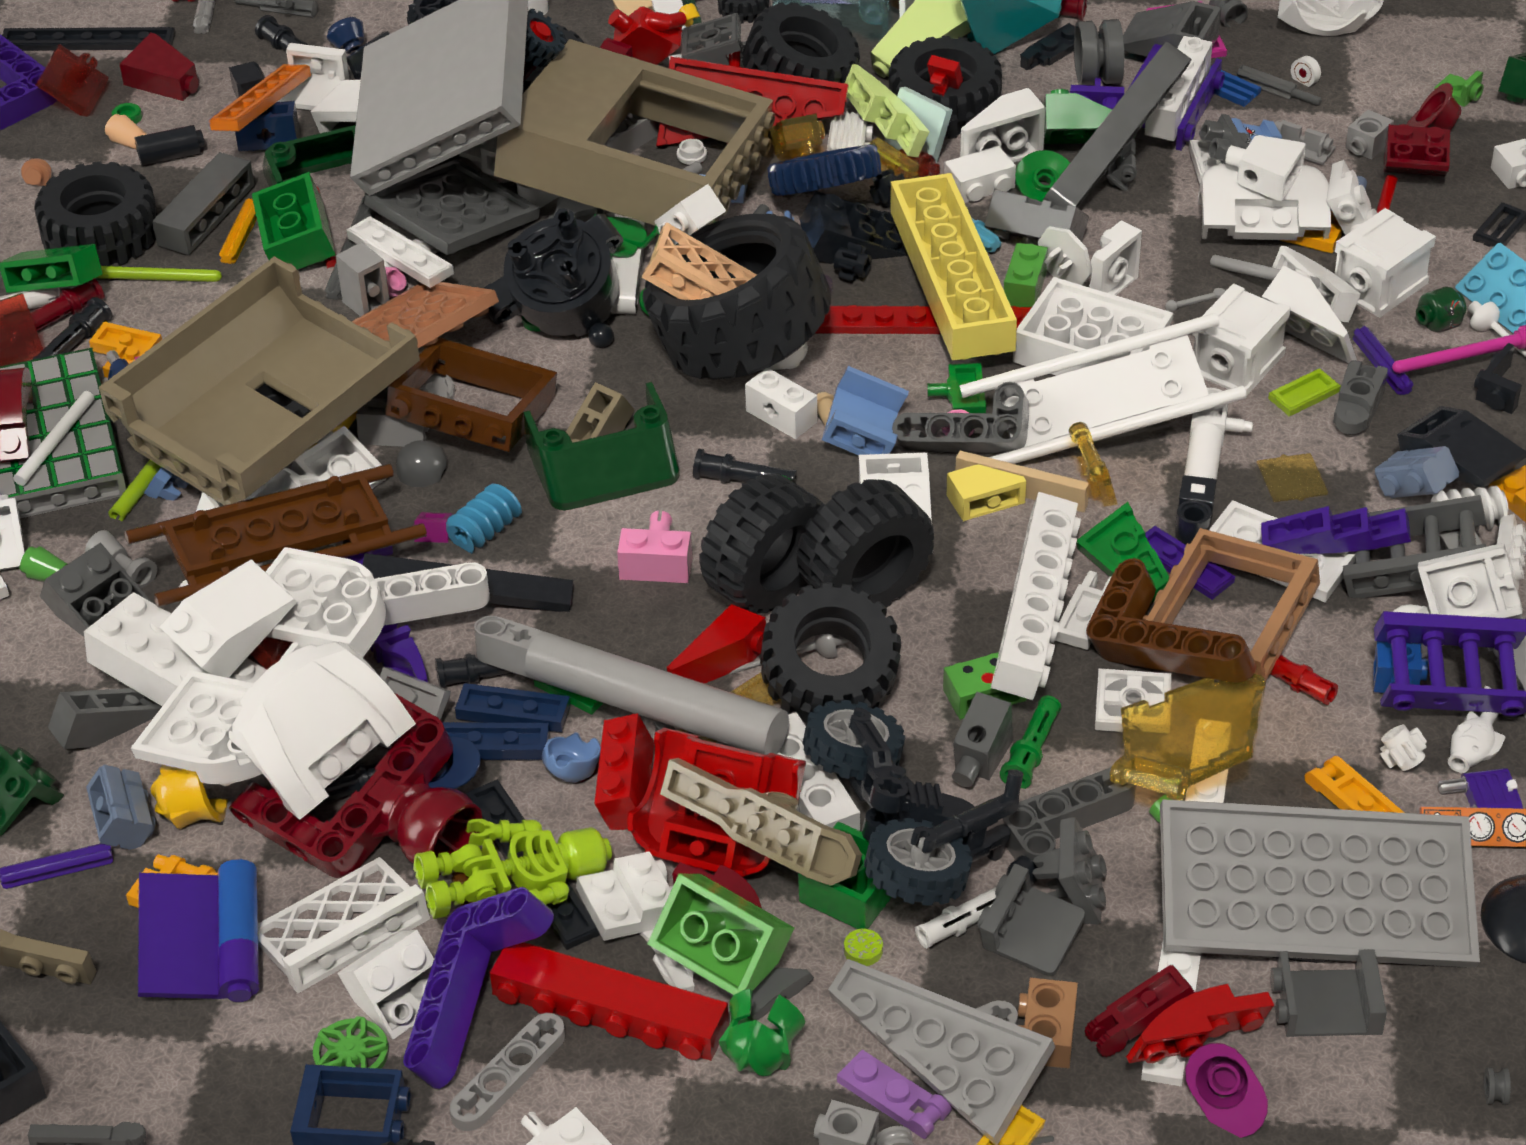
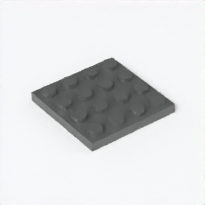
[364,159,540,255]

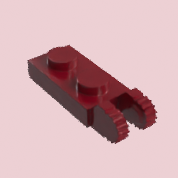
[1084,965,1195,1057]

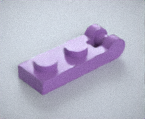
[837,1050,952,1139]

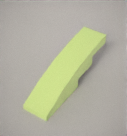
[845,64,930,157]

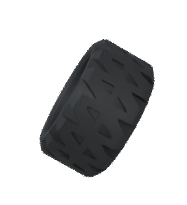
[643,214,832,380]

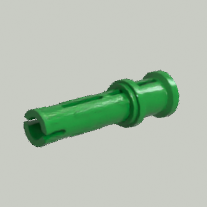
[999,695,1062,789]

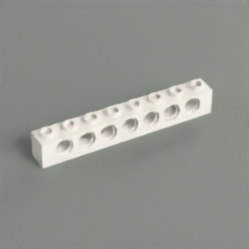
[991,492,1081,700]

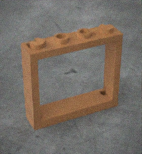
[1143,528,1320,685]

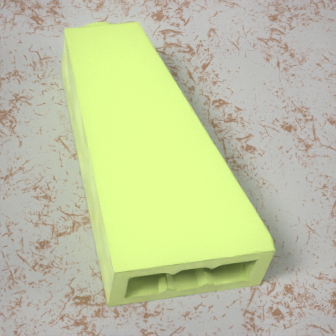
[871,0,971,77]

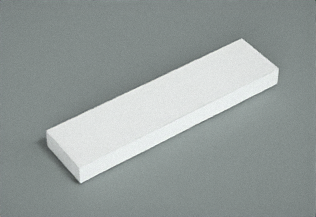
[347,216,454,288]

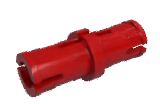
[1269,655,1338,705]

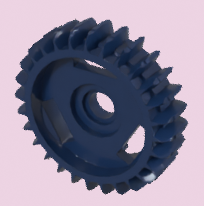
[767,144,882,196]

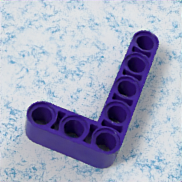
[0,34,58,130]
[403,887,554,1089]

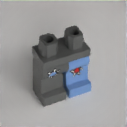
[1199,114,1282,164]

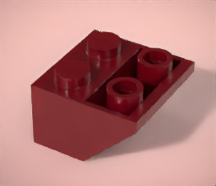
[1384,124,1450,177]

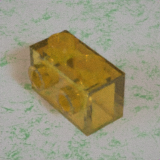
[770,114,825,159]

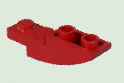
[1126,984,1274,1063]

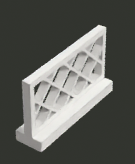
[258,857,430,994]

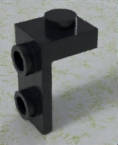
[1474,343,1522,414]

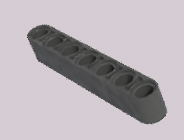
[1042,42,1192,208]

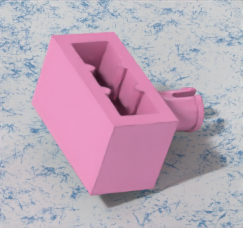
[617,511,692,583]

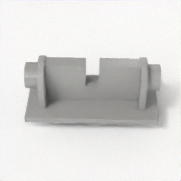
[1275,120,1336,165]

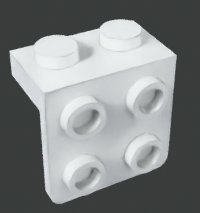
[277,43,349,110]

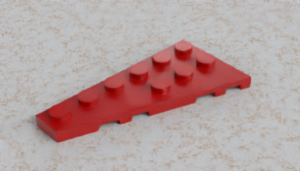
[656,56,849,147]

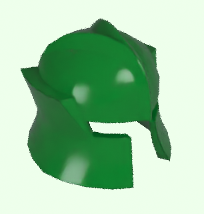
[719,988,806,1077]

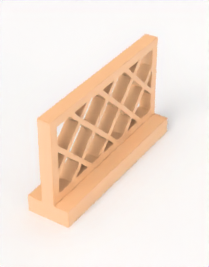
[642,222,757,300]

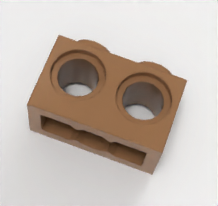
[1018,978,1078,1068]

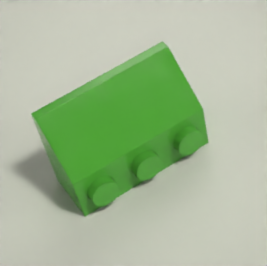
[647,873,795,995]

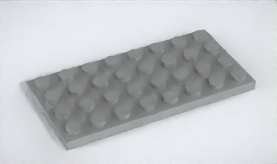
[1160,799,1480,967]

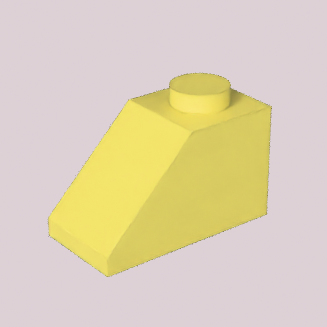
[946,464,1026,521]

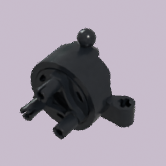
[484,208,623,348]

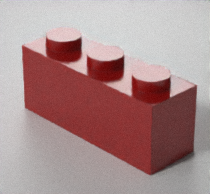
[594,713,654,830]

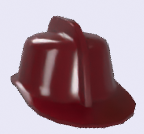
[1406,83,1462,130]

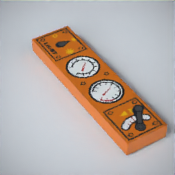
[1420,807,1526,847]

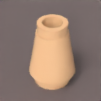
[105,114,146,149]

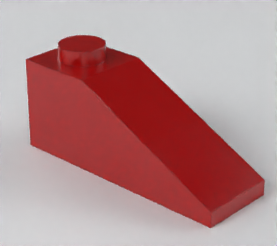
[667,604,766,684]

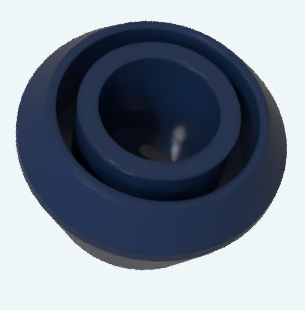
[327,17,365,54]

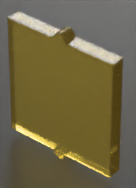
[1257,453,1328,502]

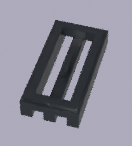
[1473,203,1526,247]

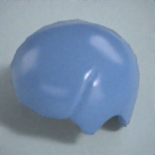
[542,732,601,783]

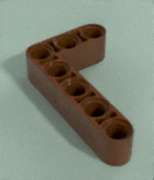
[1086,558,1256,683]

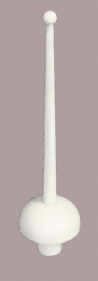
[1468,301,1526,357]

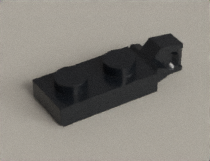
[1020,23,1075,70]

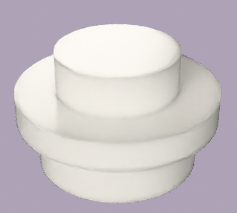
[677,139,707,165]

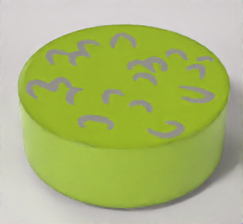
[844,929,883,966]

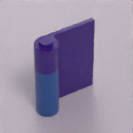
[138,859,259,1002]

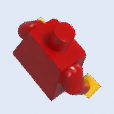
[608,3,700,65]

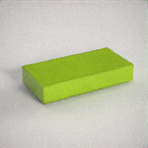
[1268,368,1341,417]

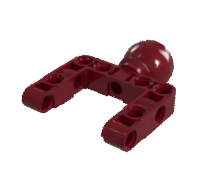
[229,693,483,878]

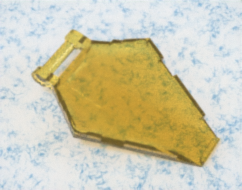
[1110,674,1266,800]

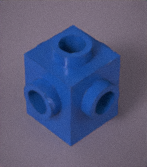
[1373,641,1428,693]

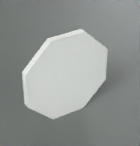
[1038,226,1092,286]

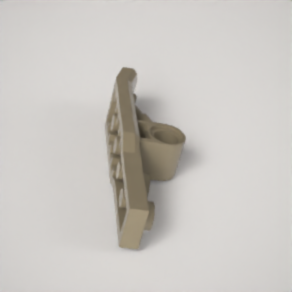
[660,758,862,886]
[0,929,97,985]

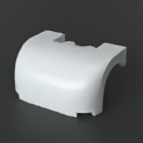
[1198,164,1331,240]

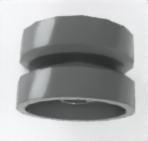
[1074,19,1124,86]

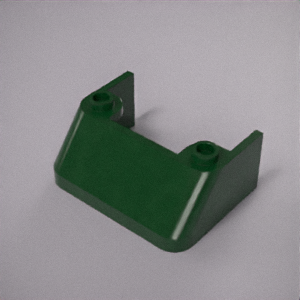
[262,125,356,187]
[523,382,679,511]

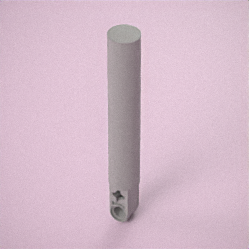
[474,616,789,755]

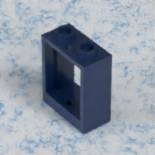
[290,1064,411,1145]

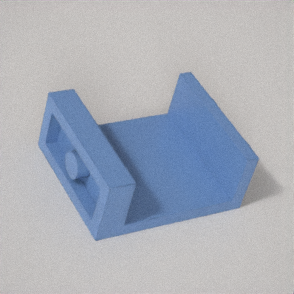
[822,366,909,455]

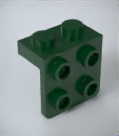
[0,744,64,837]

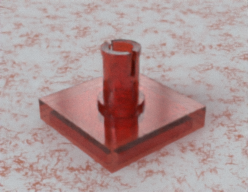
[35,44,109,117]
[0,293,43,366]

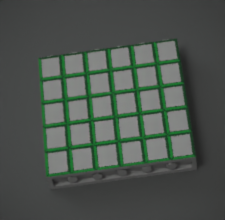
[0,348,126,518]

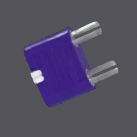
[1438,768,1523,809]

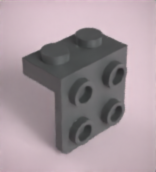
[978,864,1085,976]

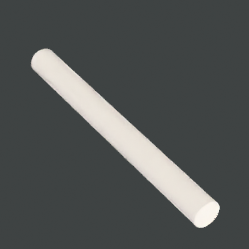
[13,391,94,486]

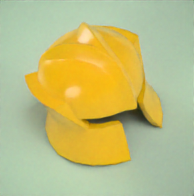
[150,764,228,830]

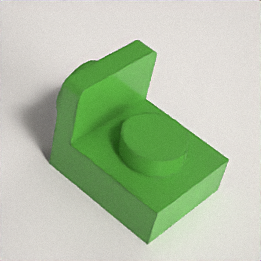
[1434,70,1484,107]

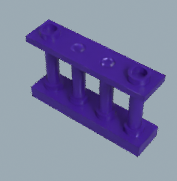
[1128,44,1225,151]
[1374,611,1526,717]

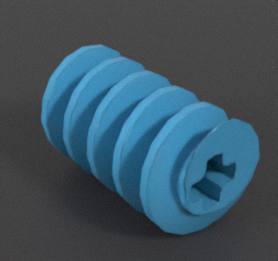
[446,484,522,554]

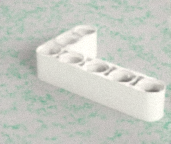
[374,562,490,626]

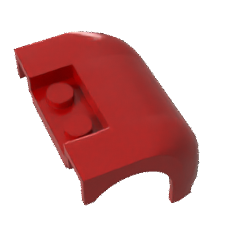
[627,728,806,877]

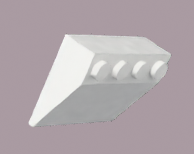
[1013,277,1174,376]

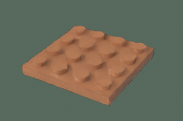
[352,282,499,348]

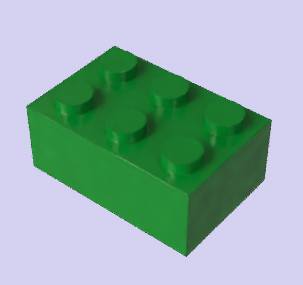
[252,172,336,270]

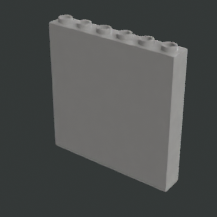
[350,0,528,196]

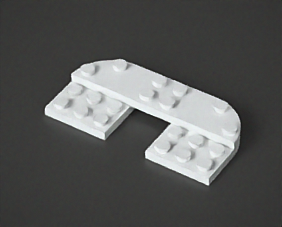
[131,547,386,786]

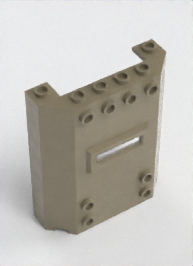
[99,256,420,506]

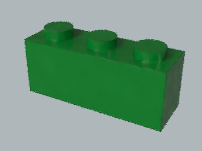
[0,244,103,293]

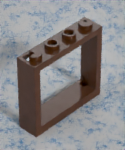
[386,337,557,452]

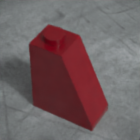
[119,32,199,101]

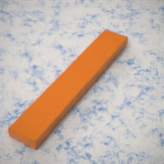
[209,64,311,131]

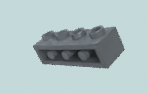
[153,152,254,255]

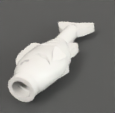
[1448,686,1505,773]

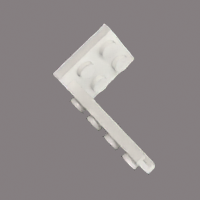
[1418,514,1526,618]

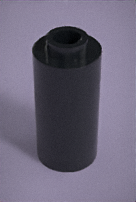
[134,125,205,167]

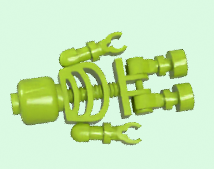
[413,819,612,919]

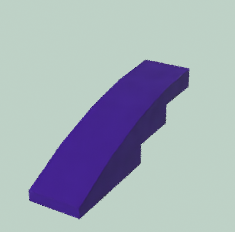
[1261,506,1411,554]

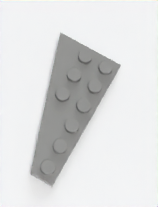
[828,959,1055,1145]

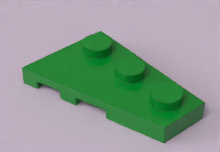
[1076,502,1169,604]

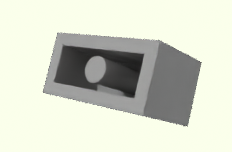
[336,242,390,317]

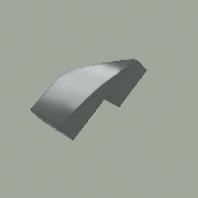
[728,967,814,1020]

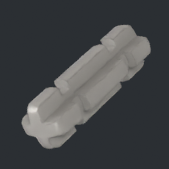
[193,0,215,34]

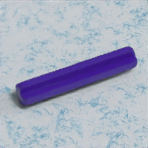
[1353,326,1413,395]
[0,843,113,889]

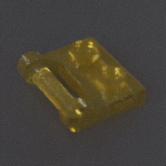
[1068,422,1118,507]

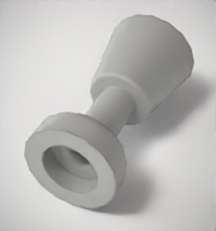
[85,530,157,589]

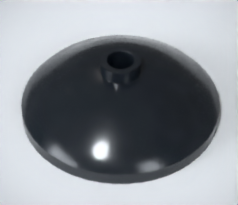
[1481,874,1526,964]

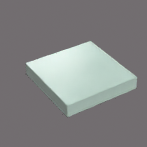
[884,87,953,167]

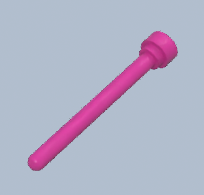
[1392,325,1526,374]

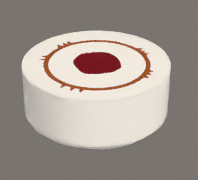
[1291,56,1321,87]

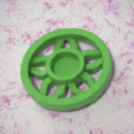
[313,1016,389,1069]

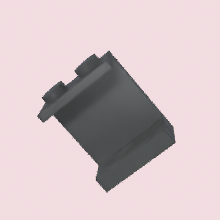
[1270,949,1387,1037]

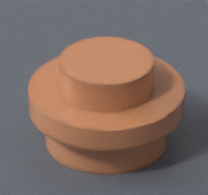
[21,159,52,186]

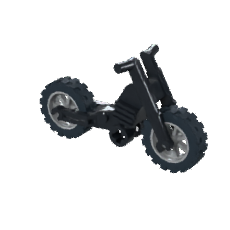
[802,700,1024,906]

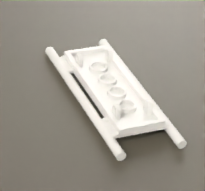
[959,313,1247,464]

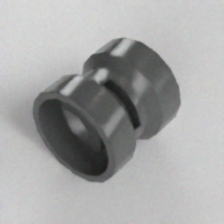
[1209,0,1248,28]

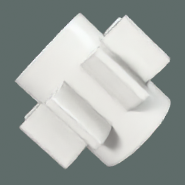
[1380,724,1427,771]

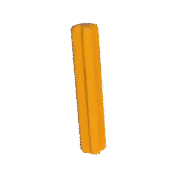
[219,198,257,264]

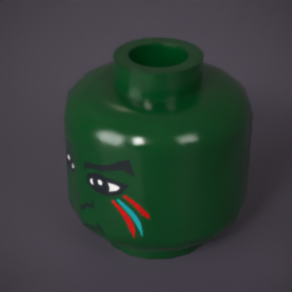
[1416,286,1467,332]

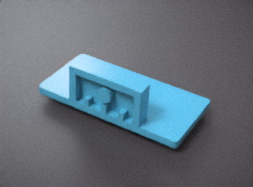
[1455,243,1526,333]

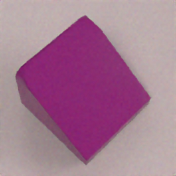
[414,512,454,543]

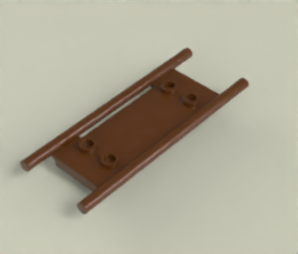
[124,464,427,607]

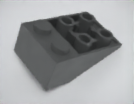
[1123,1,1221,56]
[40,542,151,638]

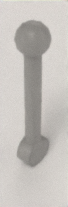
[1165,288,1225,312]

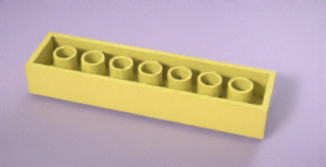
[891,173,1017,361]

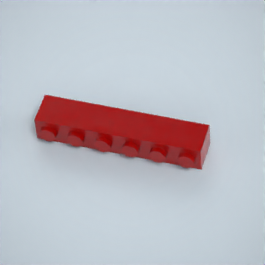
[490,942,729,1061]

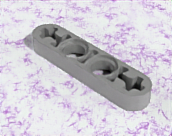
[450,1013,565,1131]

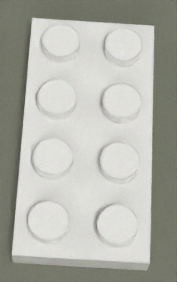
[1209,500,1356,603]

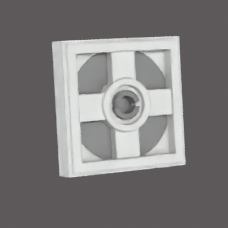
[1095,668,1171,735]

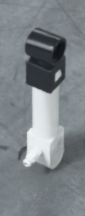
[1175,388,1253,545]

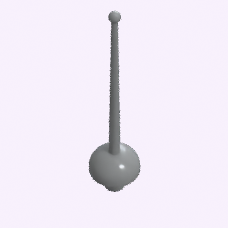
[729,634,849,674]

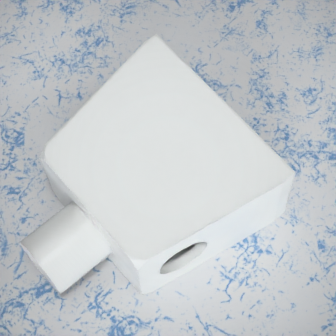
[1225,135,1306,202]

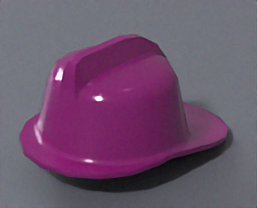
[1185,1043,1268,1138]

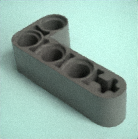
[892,382,1029,453]
[1003,766,1137,868]

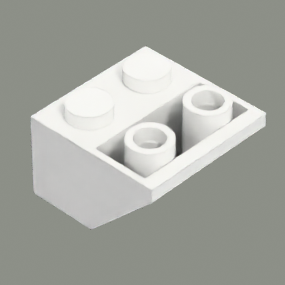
[337,929,434,1040]

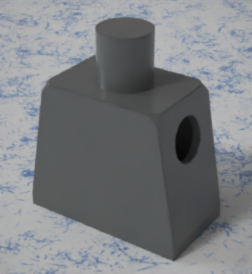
[952,691,1013,787]

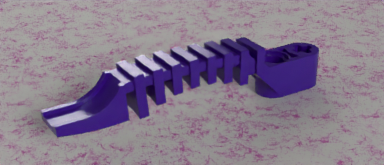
[346,539,428,682]

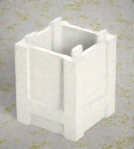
[1335,208,1436,318]
[1192,284,1291,396]

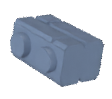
[1375,446,1459,498]
[86,765,155,850]

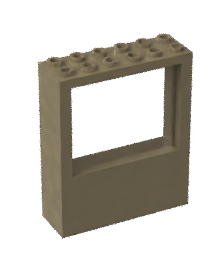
[494,39,775,226]

